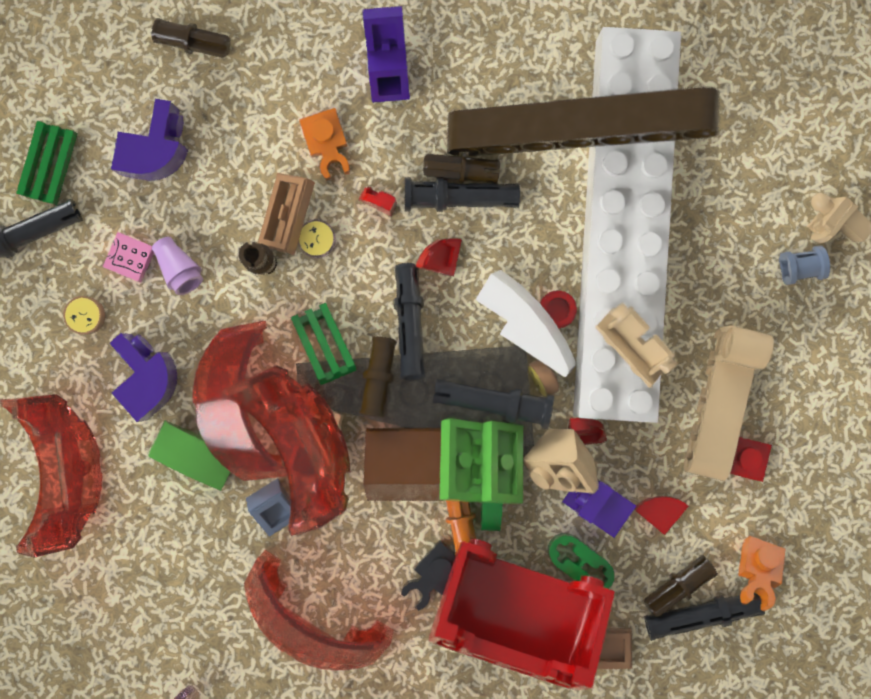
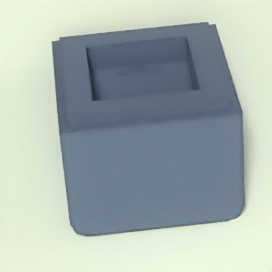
[246,478,301,537]

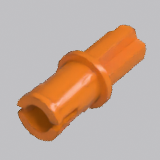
[446,500,476,555]

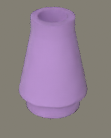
[152,237,203,295]

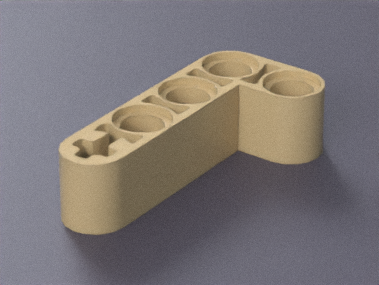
[684,325,774,481]

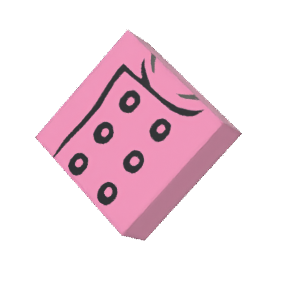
[103,232,154,282]

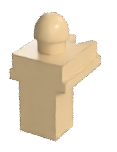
[807,193,871,244]

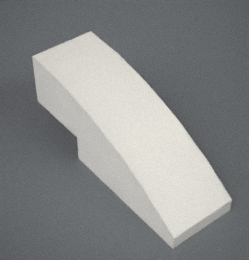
[476,270,576,377]

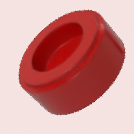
[540,290,577,329]

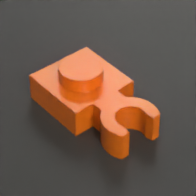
[299,108,350,180]
[738,536,786,611]

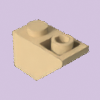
[523,429,599,493]

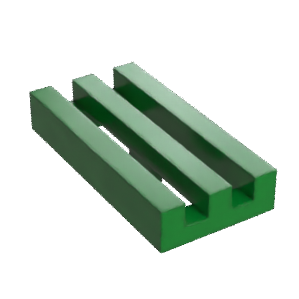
[16,121,78,206]
[291,303,356,386]

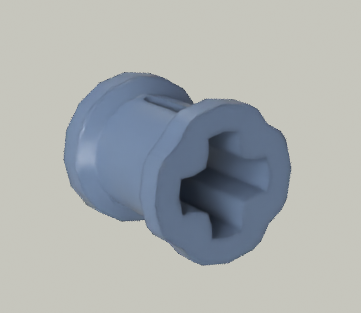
[779,245,830,285]

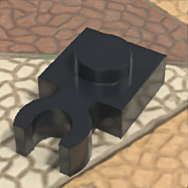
[401,540,456,611]

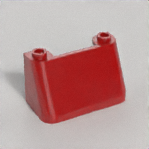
[428,538,615,690]

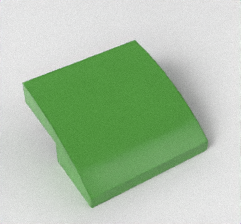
[440,418,523,504]

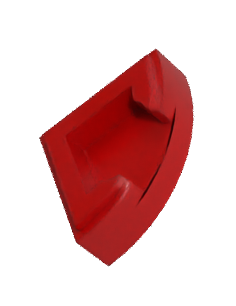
[358,187,397,217]
[416,238,462,276]
[568,418,607,445]
[634,496,689,535]

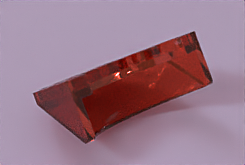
[192,321,289,481]
[221,365,351,536]
[0,394,102,558]
[244,550,394,671]

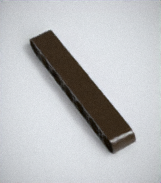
[447,87,720,156]

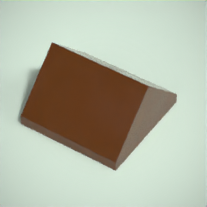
[364,428,443,501]

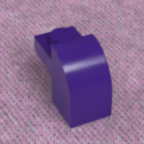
[363,6,410,103]
[111,98,188,181]
[110,333,177,422]
[562,479,636,538]

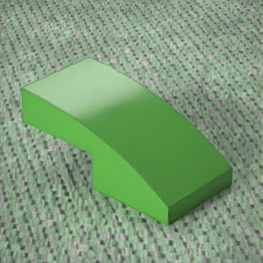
[148,420,238,491]

